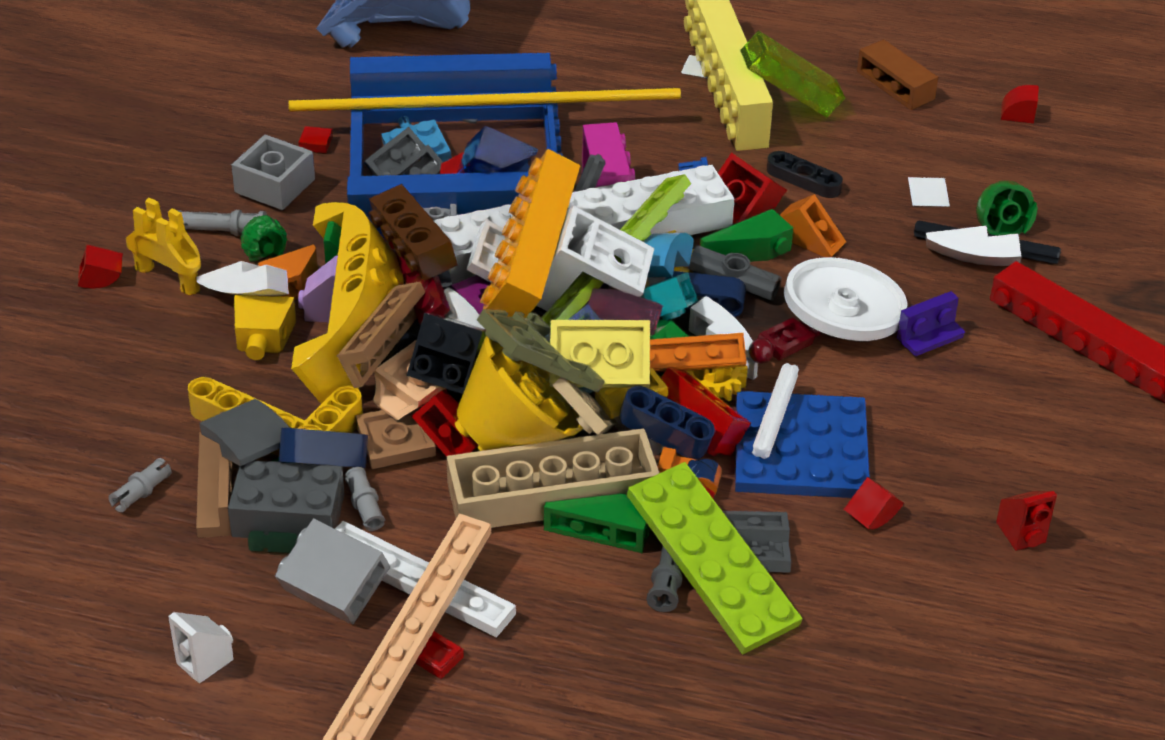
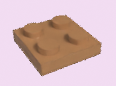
[355,407,436,469]

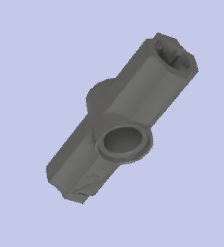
[688,245,782,301]

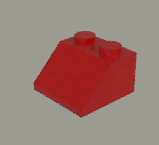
[718,152,787,225]

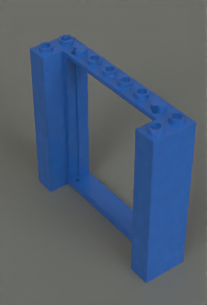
[347,53,563,240]

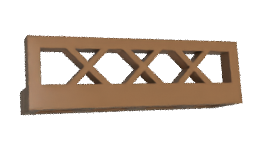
[337,281,425,388]
[196,412,233,538]

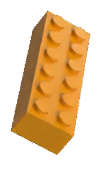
[480,149,580,318]

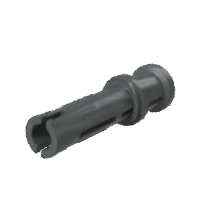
[646,546,683,612]

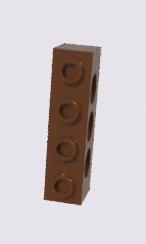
[369,184,458,281]

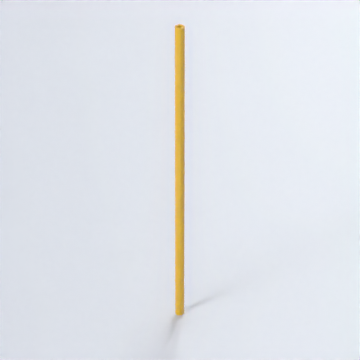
[289,88,681,112]

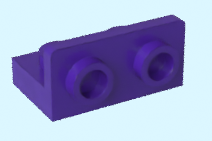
[897,291,965,356]

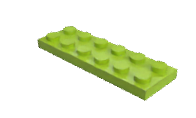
[627,462,803,655]

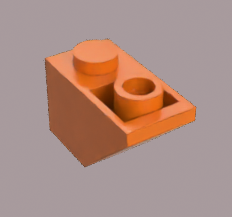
[258,244,318,300]

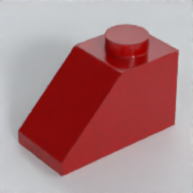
[412,389,479,457]

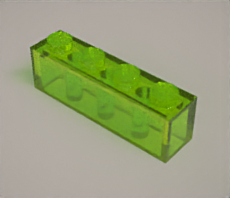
[740,30,845,117]

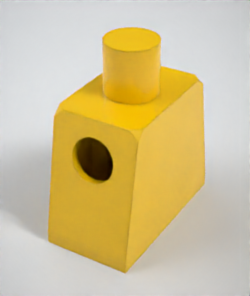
[234,294,296,360]

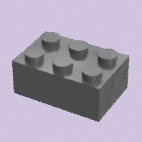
[228,460,345,541]

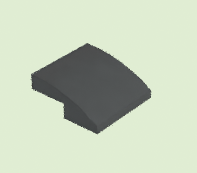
[364,127,443,176]
[199,399,290,466]
[722,511,791,572]

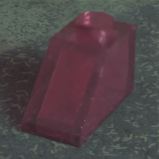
[584,289,663,335]

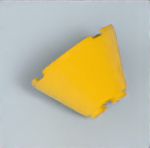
[455,336,583,451]

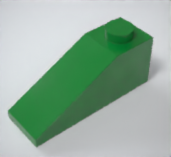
[700,209,794,262]
[544,494,651,553]

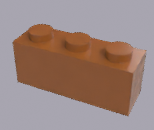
[857,39,939,110]

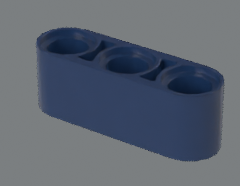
[662,271,746,317]
[619,386,715,459]
[279,428,368,468]

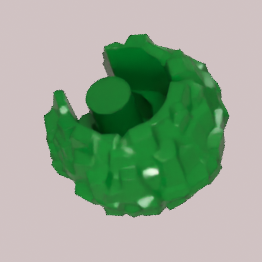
[241,215,288,262]

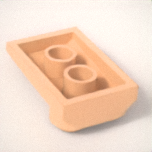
[373,340,447,420]

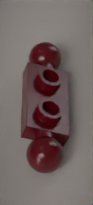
[748,317,821,364]

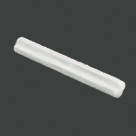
[752,363,799,459]

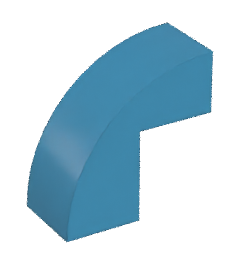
[644,233,694,277]

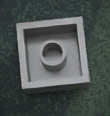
[231,134,315,210]

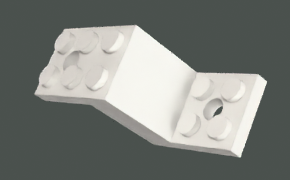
[466,205,654,311]

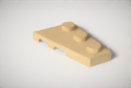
[552,377,618,435]

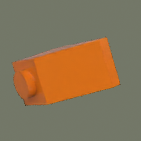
[780,194,846,258]

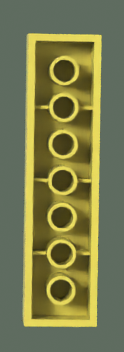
[684,0,773,151]

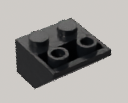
[406,313,486,394]

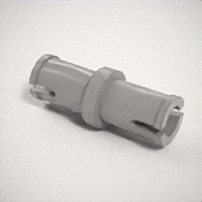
[108,458,172,512]
[345,467,385,531]

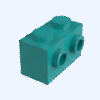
[641,272,698,320]

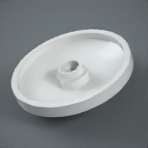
[784,257,907,341]

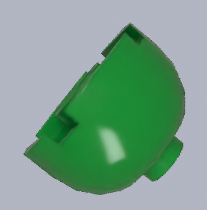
[976,180,1038,236]

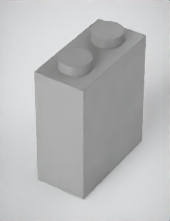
[275,518,391,625]

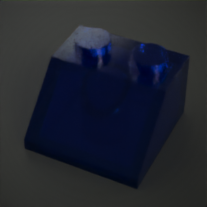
[457,125,538,174]

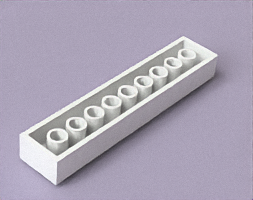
[433,165,735,285]

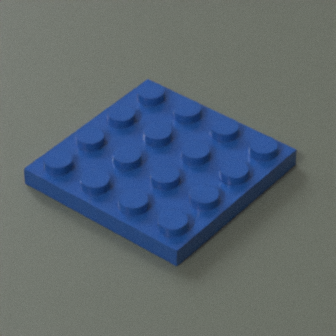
[735,391,870,498]

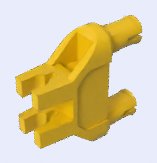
[125,198,201,295]

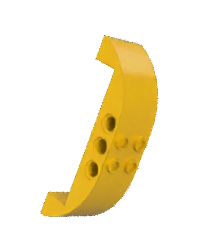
[291,202,404,404]

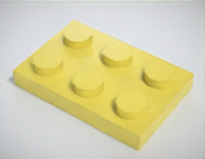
[549,320,650,388]

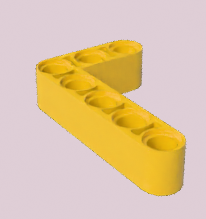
[188,377,363,465]

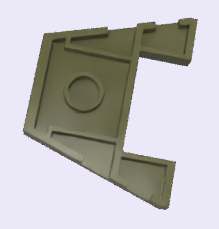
[477,309,605,392]

